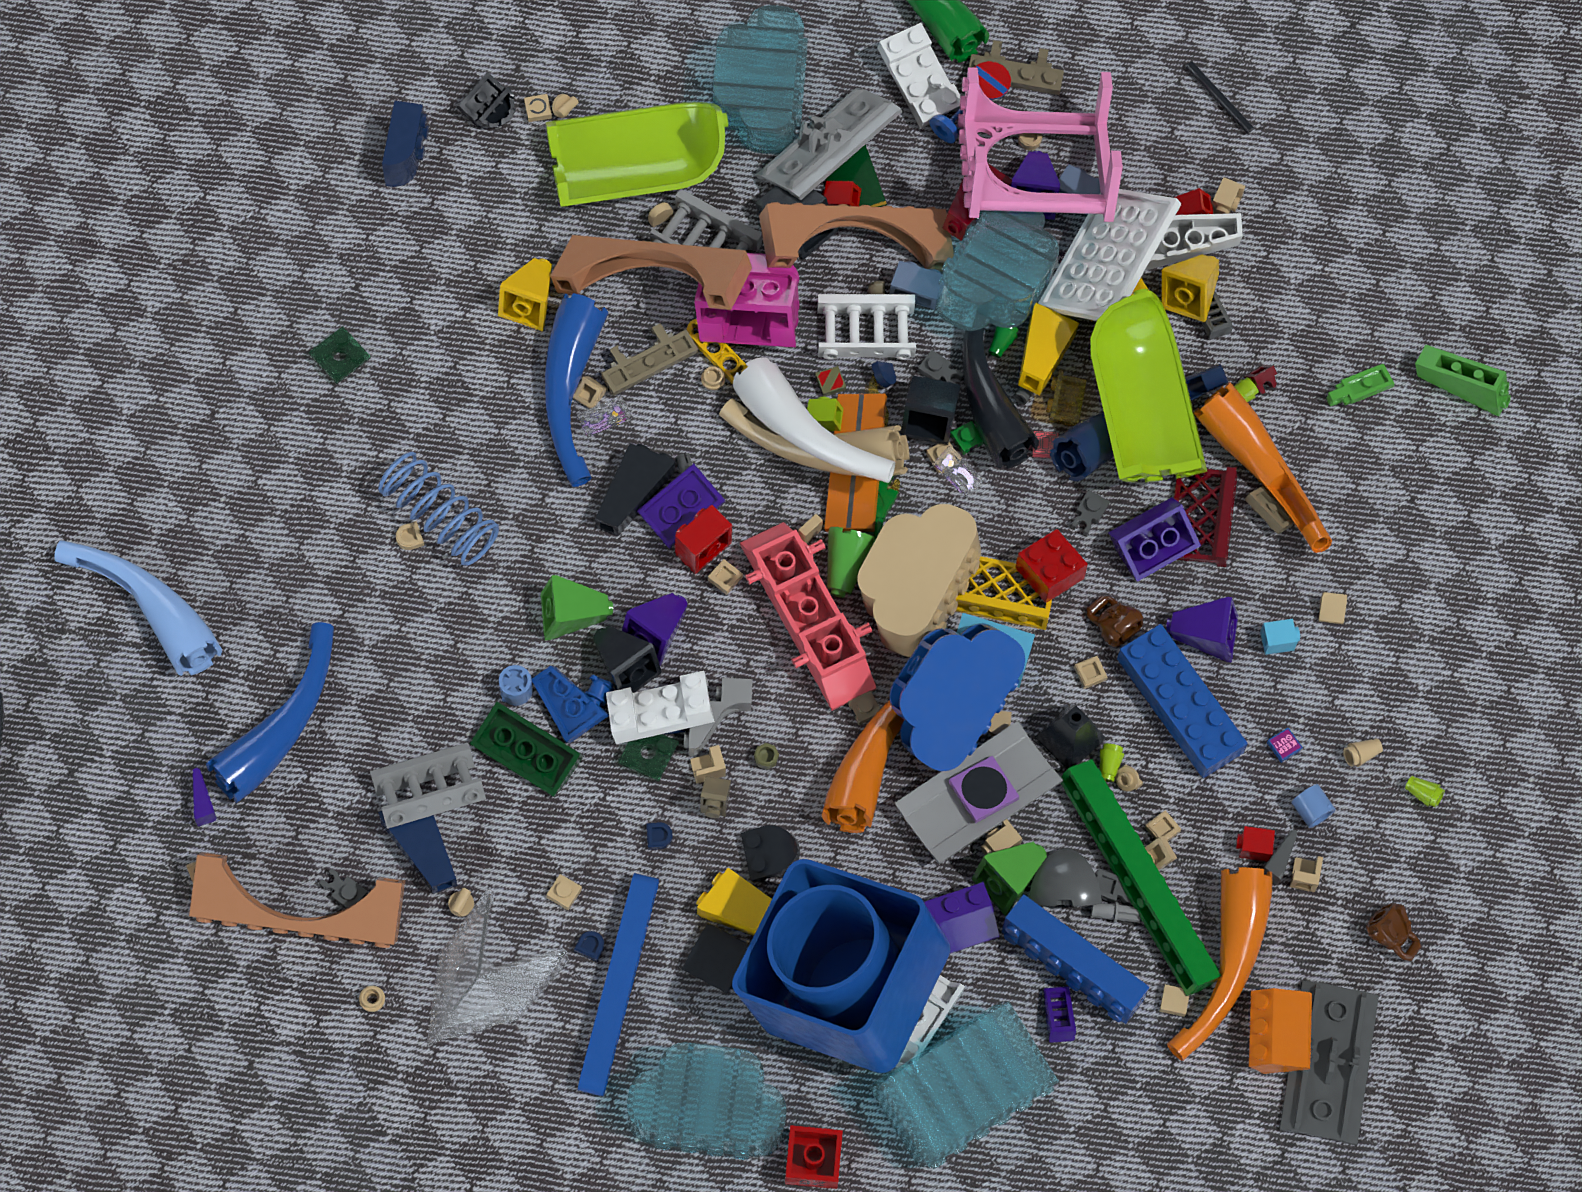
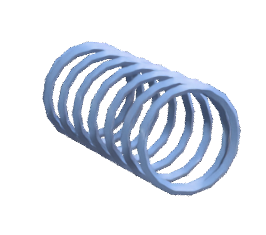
[378,452,499,566]

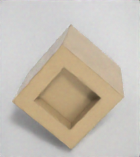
[690,745,726,784]
[1289,856,1323,892]

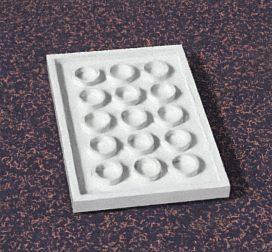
[1038,189,1181,321]

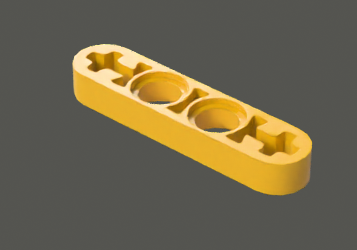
[687,319,748,384]

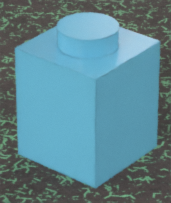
[1260,619,1300,655]

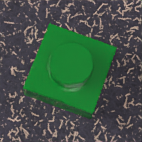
[950,421,983,455]

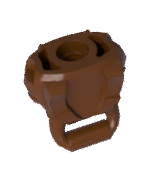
[1086,596,1144,648]
[1366,902,1421,961]

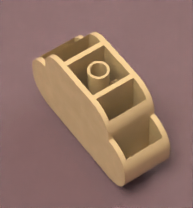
[858,504,981,657]

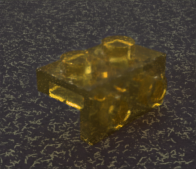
[1046,369,1087,426]

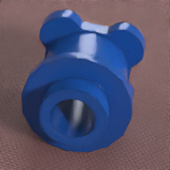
[584,675,614,706]

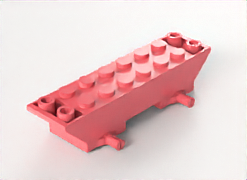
[740,522,876,711]

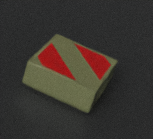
[815,366,846,397]

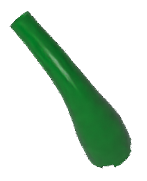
[906,0,989,63]

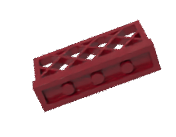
[1174,467,1237,568]

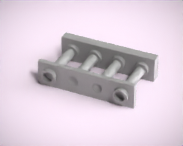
[650,189,762,252]
[370,743,486,829]

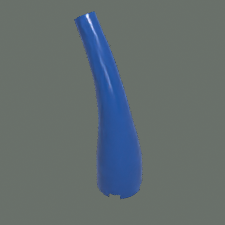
[545,293,608,487]
[206,622,334,803]

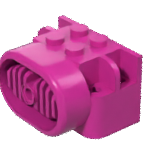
[694,253,800,347]

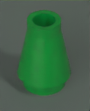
[988,321,1019,358]

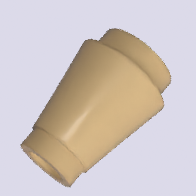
[1343,738,1383,767]

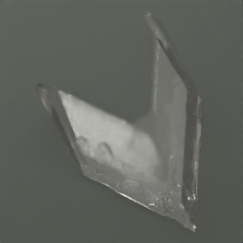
[427,887,568,1046]

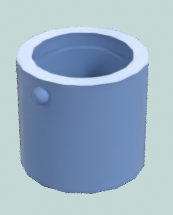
[499,665,533,706]
[1291,784,1336,828]

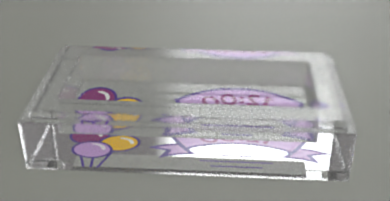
[577,395,632,438]
[932,446,984,498]

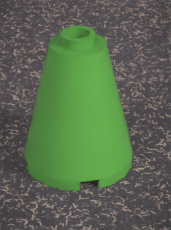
[827,527,876,598]

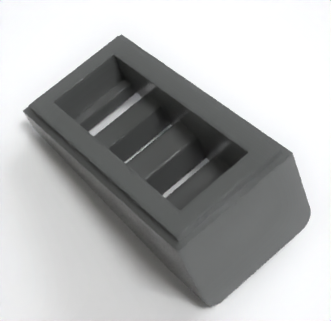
[1201,291,1233,340]
[1263,829,1297,886]

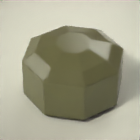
[754,743,779,770]

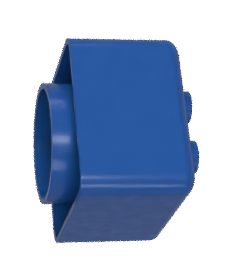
[732,859,951,1073]

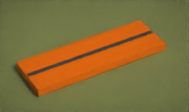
[824,394,887,532]

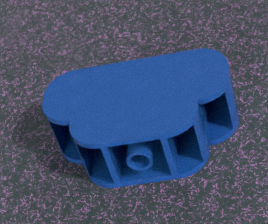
[890,623,1025,771]

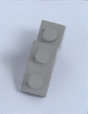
[684,678,752,757]

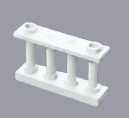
[817,294,916,360]

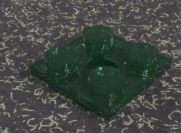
[309,326,371,384]
[618,734,679,782]

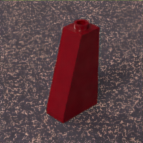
[942,164,1012,241]

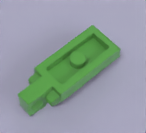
[1326,364,1395,407]

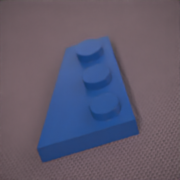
[531,666,609,743]

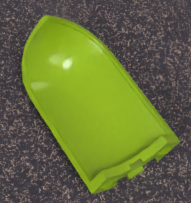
[545,102,728,207]
[1090,289,1207,483]

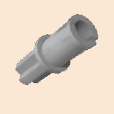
[1090,902,1141,923]

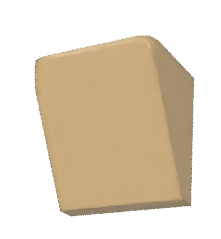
[573,376,608,410]
[1319,592,1347,624]

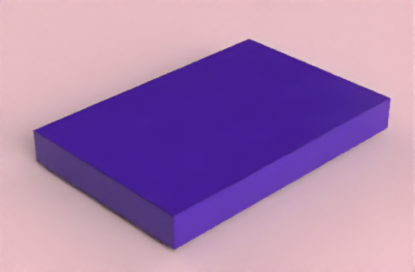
[637,463,726,549]

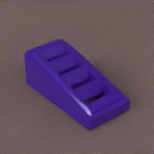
[193,767,217,827]
[1043,987,1076,1043]

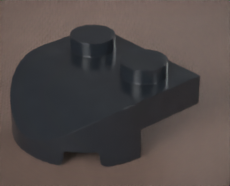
[456,72,516,129]
[741,825,800,883]

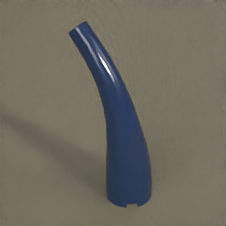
[1050,363,1228,481]

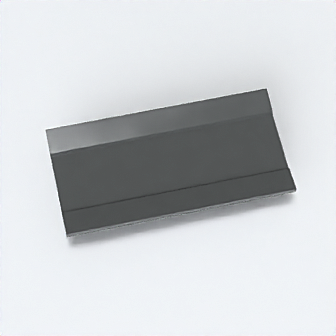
[1279,981,1379,1146]

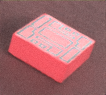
[1032,431,1058,458]

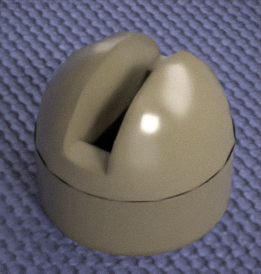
[867,281,885,294]

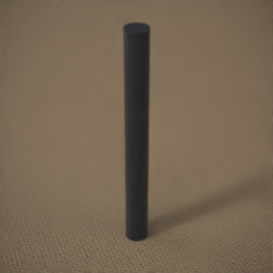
[1186,61,1254,134]

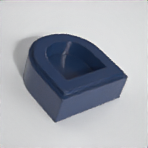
[871,361,896,388]
[646,822,673,850]
[574,931,604,962]

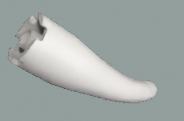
[733,358,895,483]

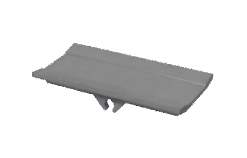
[756,88,902,200]
[894,721,1063,865]

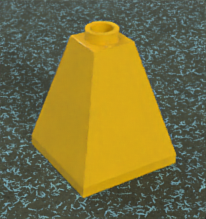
[1162,254,1219,322]
[498,258,552,331]

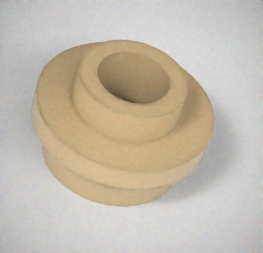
[359,986,385,1012]

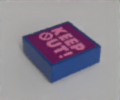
[1267,728,1303,763]

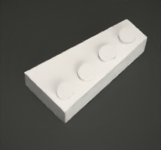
[1145,213,1243,271]

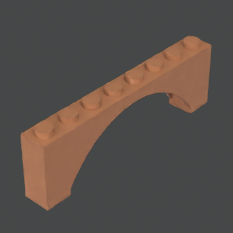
[759,202,955,271]
[551,235,752,310]
[189,852,405,948]

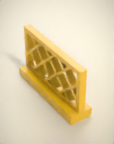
[956,556,1052,630]

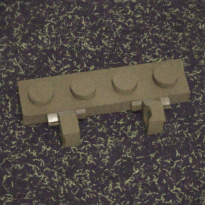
[969,40,1064,95]
[601,323,698,396]

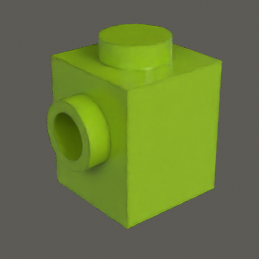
[806,397,843,431]

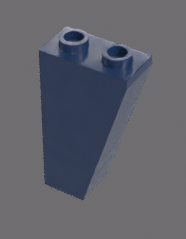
[378,797,458,894]

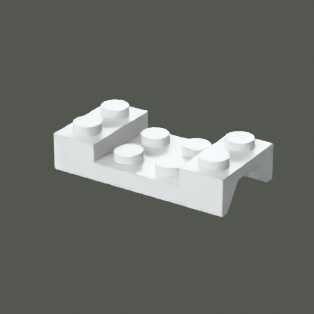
[877,23,960,129]
[606,671,715,744]
[895,975,965,1076]

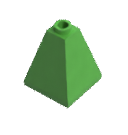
[540,575,613,640]
[971,842,1047,916]

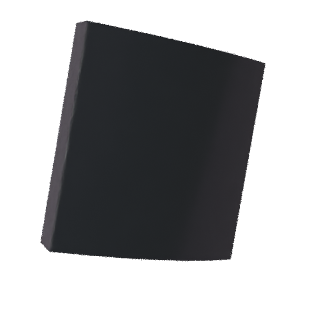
[682,923,750,994]

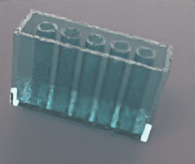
[868,1001,1059,1169]

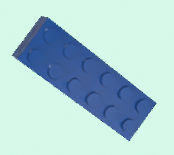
[1117,624,1248,779]
[1002,895,1150,1024]

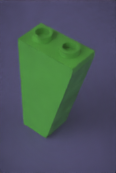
[1415,345,1511,416]

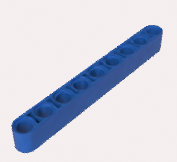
[578,873,659,1096]

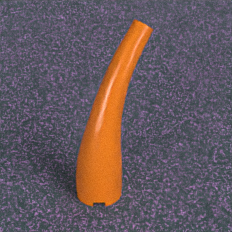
[1193,382,1332,553]
[822,700,904,833]
[1167,867,1272,1061]

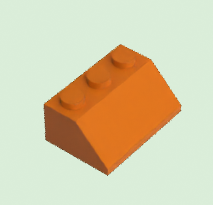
[1249,988,1312,1074]

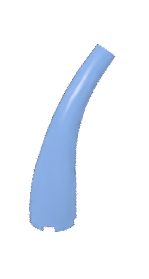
[54,540,222,676]

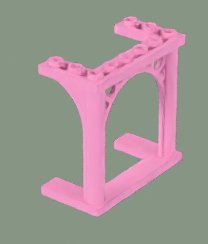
[958,67,1123,222]

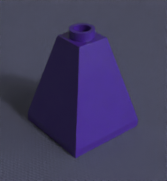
[1007,151,1060,220]
[622,593,688,666]
[1166,597,1238,662]

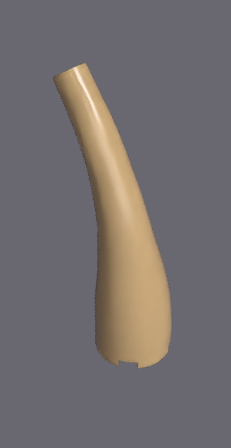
[719,398,909,476]

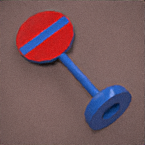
[929,61,1011,143]

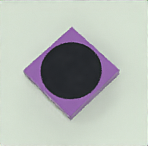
[949,756,1019,823]

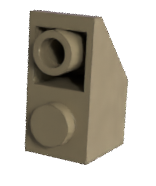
[700,776,731,818]

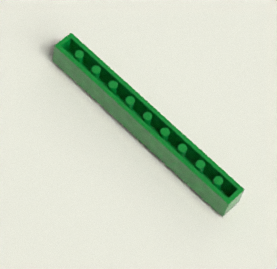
[1061,759,1221,996]

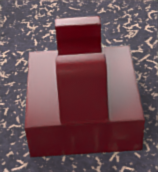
[1244,365,1277,394]

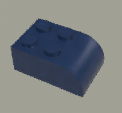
[382,101,429,187]

